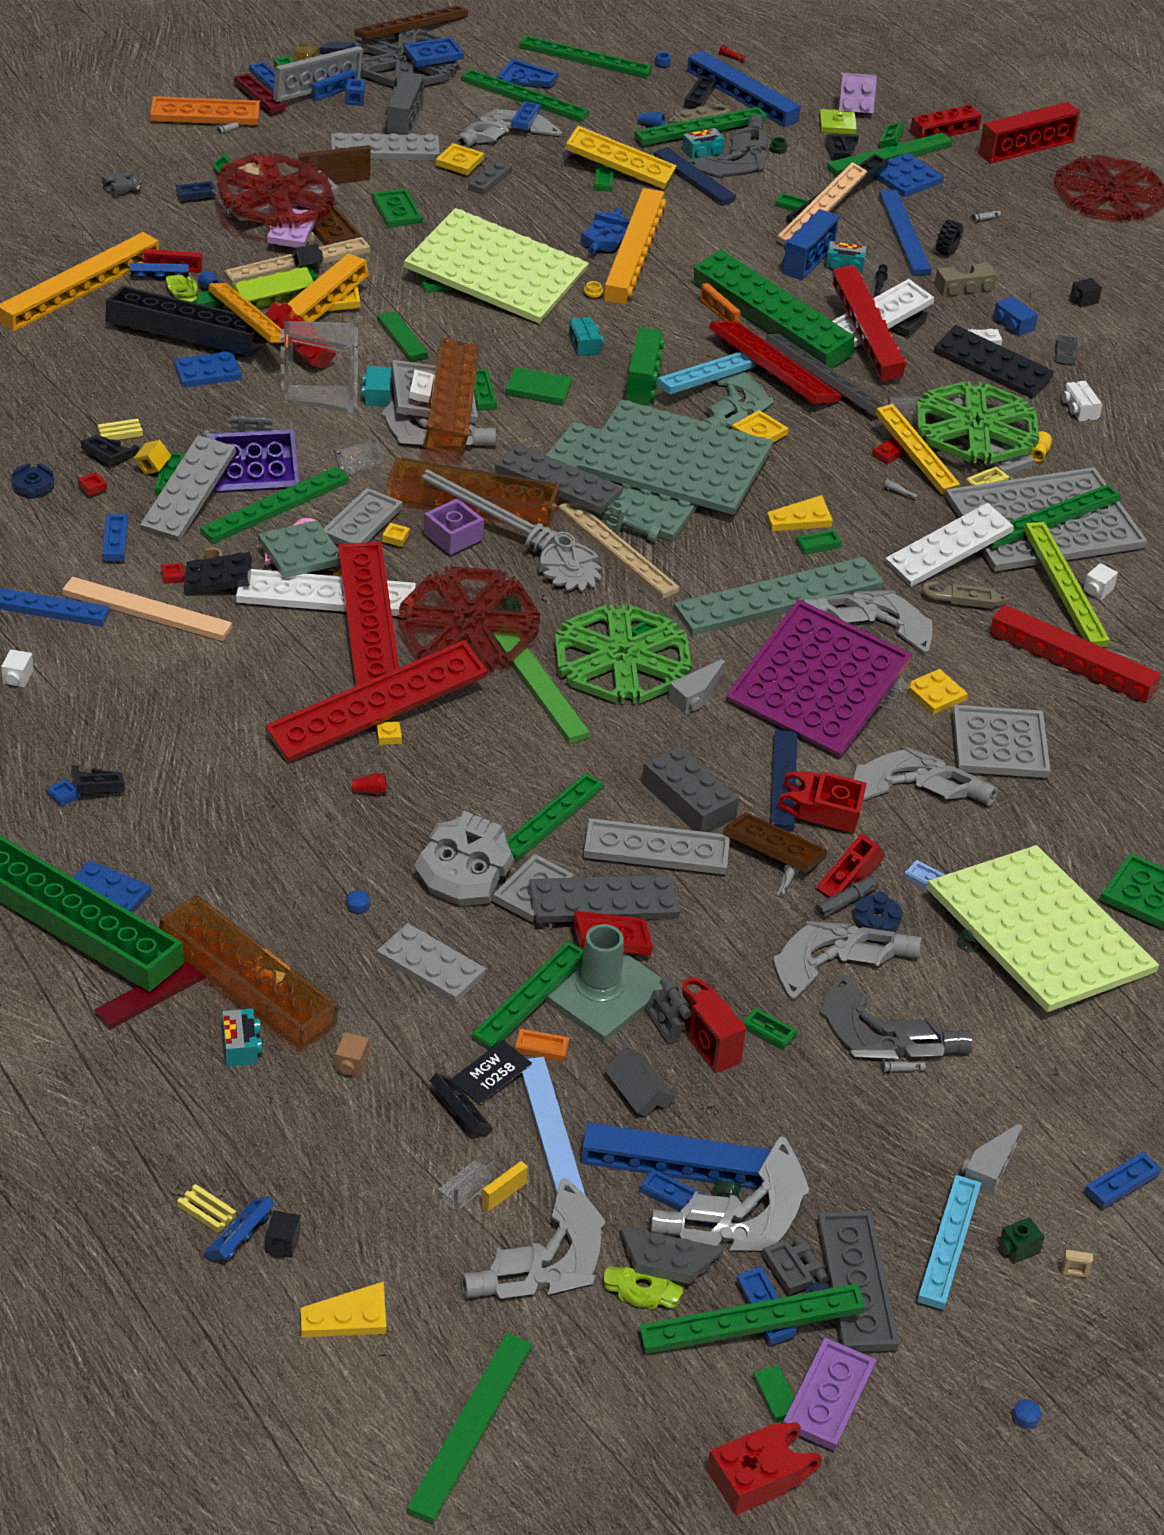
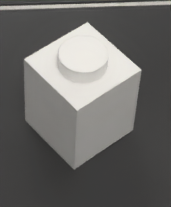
[1083,563,1118,600]
[1,649,34,688]

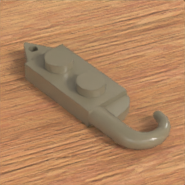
[668,104,730,124]
[922,581,1009,609]

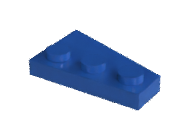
[496,58,558,87]

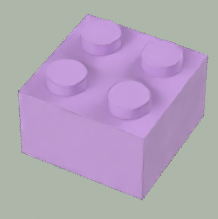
[837,73,877,113]

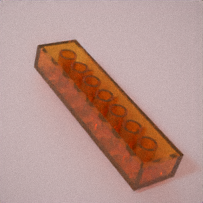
[423,337,480,456]
[386,457,560,528]
[159,894,339,1051]

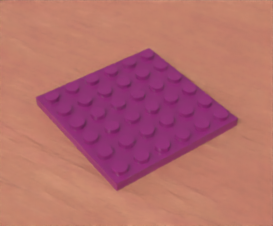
[726,599,912,758]

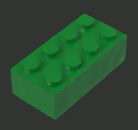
[626,327,665,406]

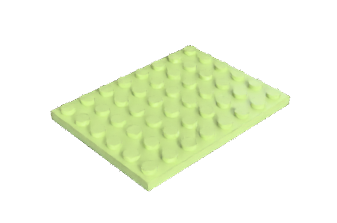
[403,208,589,324]
[926,845,1159,1012]

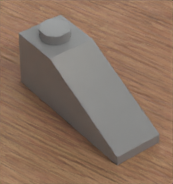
[668,659,725,715]
[961,1124,1023,1196]

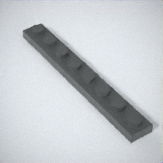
[765,334,886,417]

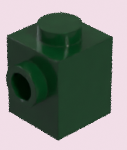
[999,1217,1045,1264]

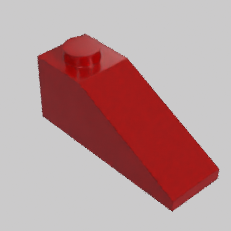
[816,833,885,898]

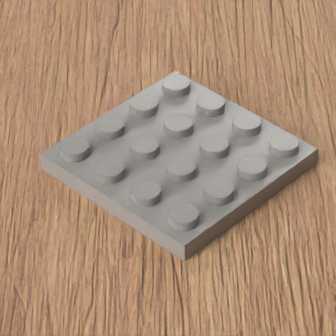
[391,360,478,423]
[953,705,1051,778]

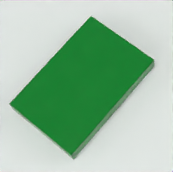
[372,189,423,228]
[505,367,573,405]

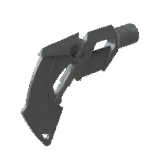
[687,115,768,178]
[820,975,972,1059]

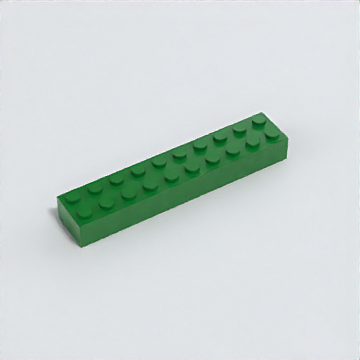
[694,249,854,369]
[0,835,184,992]

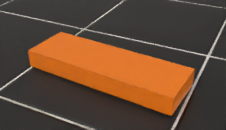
[700,283,741,322]

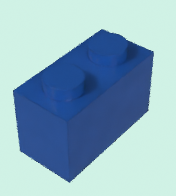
[993,296,1038,337]

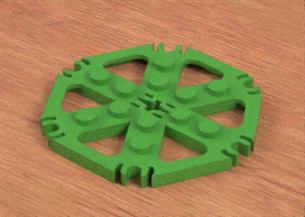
[916,381,1039,464]
[555,604,692,704]

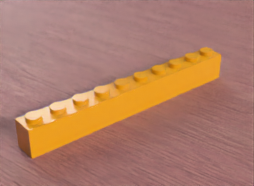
[604,188,667,305]
[0,232,159,332]

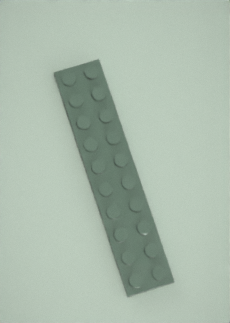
[673,557,884,636]

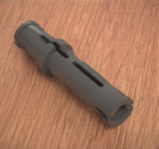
[815,875,879,919]

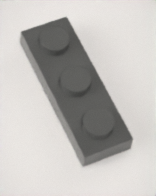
[468,160,512,196]

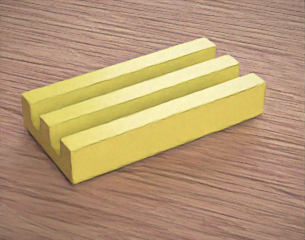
[98,419,143,440]
[965,466,1009,486]
[177,1184,236,1233]

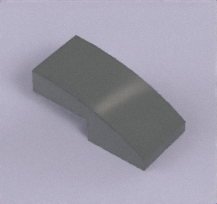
[1056,335,1078,365]

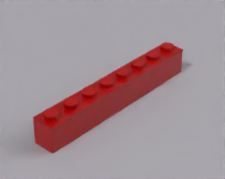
[832,265,907,381]
[989,604,1161,704]

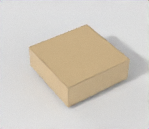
[1061,1250,1093,1278]

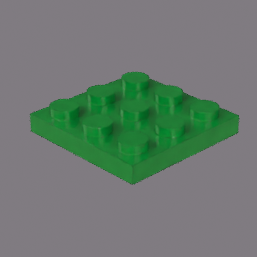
[1100,853,1164,929]

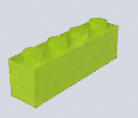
[234,267,313,309]

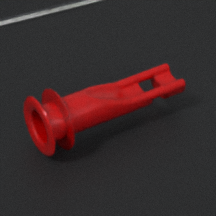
[719,45,746,62]

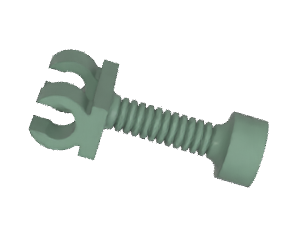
[605,500,662,543]

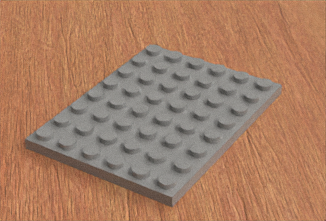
[945,467,1148,571]

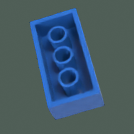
[782,209,839,281]

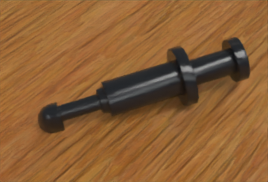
[875,264,888,295]

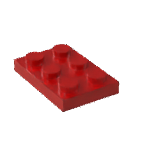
[572,910,653,955]

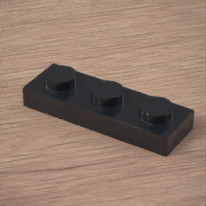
[684,76,717,109]
[429,1073,493,1136]

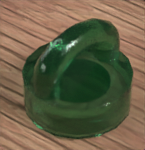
[500,592,522,614]
[958,928,982,953]
[713,1179,741,1198]

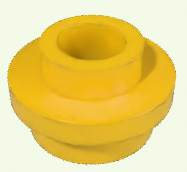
[584,281,603,298]

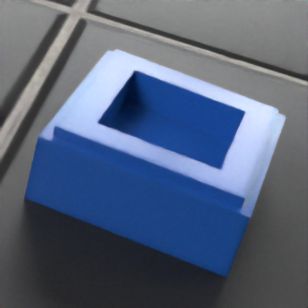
[47,779,81,808]

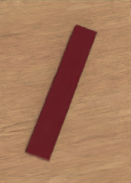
[94,941,235,1030]

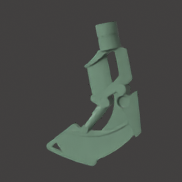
[703,372,774,427]

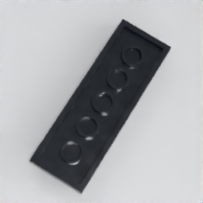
[934,325,1054,399]

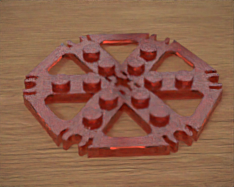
[216,152,335,228]
[1054,155,1164,221]
[398,566,540,674]

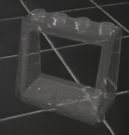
[280,321,359,414]

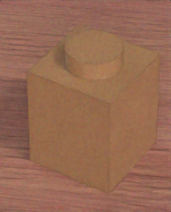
[335,1032,369,1077]

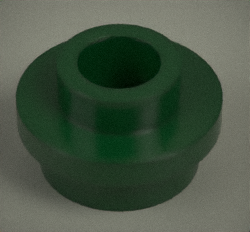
[770,137,788,153]

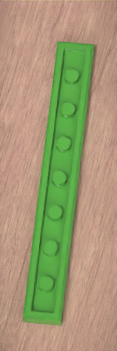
[489,624,590,744]

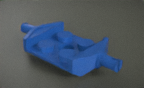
[581,207,630,255]

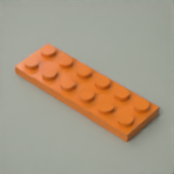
[150,96,260,126]

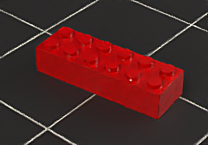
[978,102,1081,164]

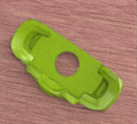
[166,275,198,302]
[604,1266,683,1310]

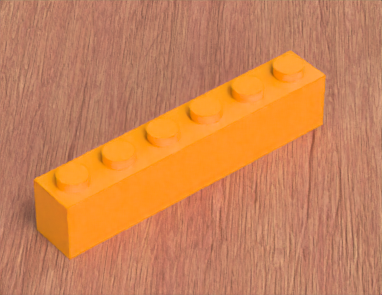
[287,253,369,326]

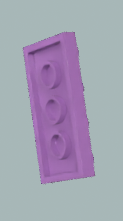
[783,1337,877,1451]

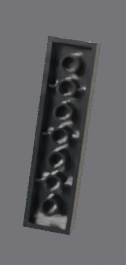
[105,286,267,357]

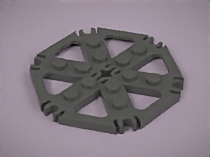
[355,28,457,87]

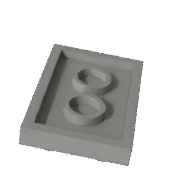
[493,854,574,922]

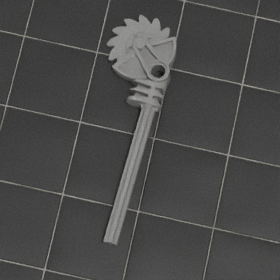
[422,469,601,592]

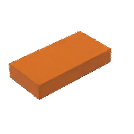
[515,1029,570,1062]

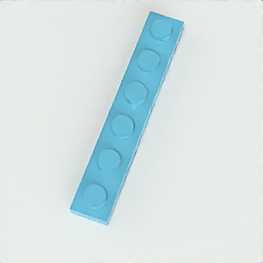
[656,352,755,394]
[917,1175,982,1310]

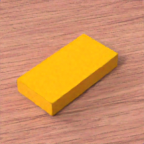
[482,1161,528,1212]

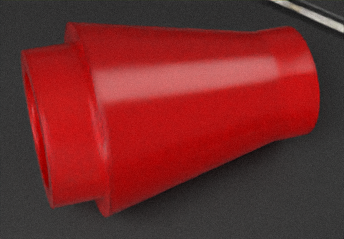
[352,772,387,795]

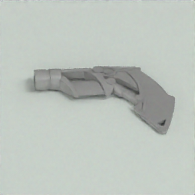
[455,107,562,148]
[381,399,496,446]
[802,590,932,654]
[854,747,998,806]
[773,921,922,1000]
[650,1137,809,1251]
[461,1178,605,1299]

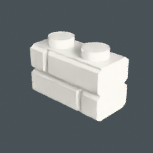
[1062,381,1103,422]

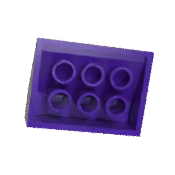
[210,429,299,493]

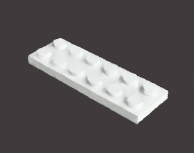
[832,279,934,348]
[886,503,1013,587]

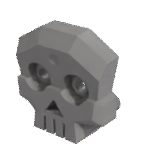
[414,811,514,907]

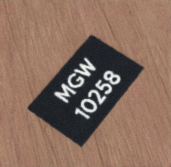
[452,1040,532,1104]

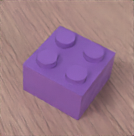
[424,498,484,555]

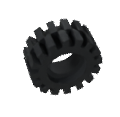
[935,219,963,255]

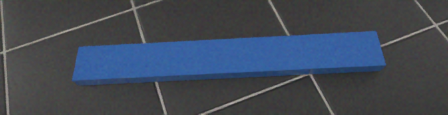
[879,190,931,275]

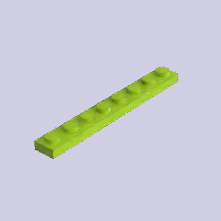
[1024,522,1110,647]

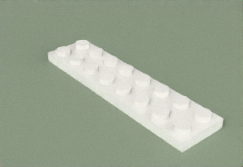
[236,569,416,617]

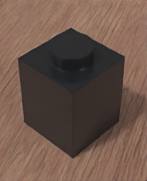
[291,244,323,269]
[1070,278,1102,308]
[265,1210,301,1258]

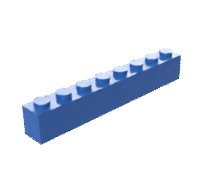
[687,50,801,128]
[581,1122,797,1190]

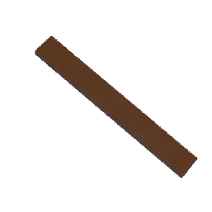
[354,5,468,40]

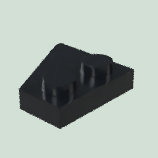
[825,134,859,160]
[71,765,125,795]

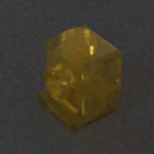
[294,43,320,62]

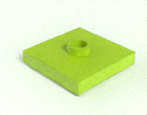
[820,109,856,135]

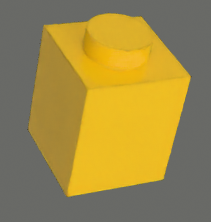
[133,440,171,474]

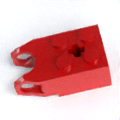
[778,771,867,833]
[681,977,746,1074]
[706,1422,822,1516]

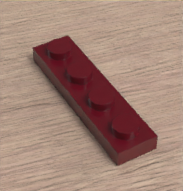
[234,73,286,114]

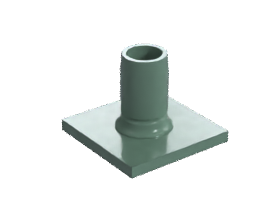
[544,924,663,1043]

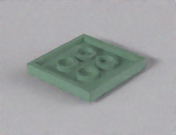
[258,520,340,578]

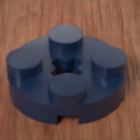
[11,464,55,499]
[854,892,903,932]

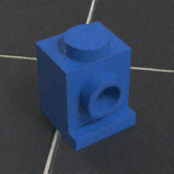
[346,79,365,106]

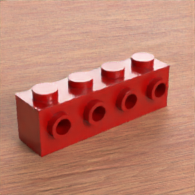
[910,105,982,139]
[265,302,337,369]

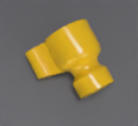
[1029,431,1052,462]

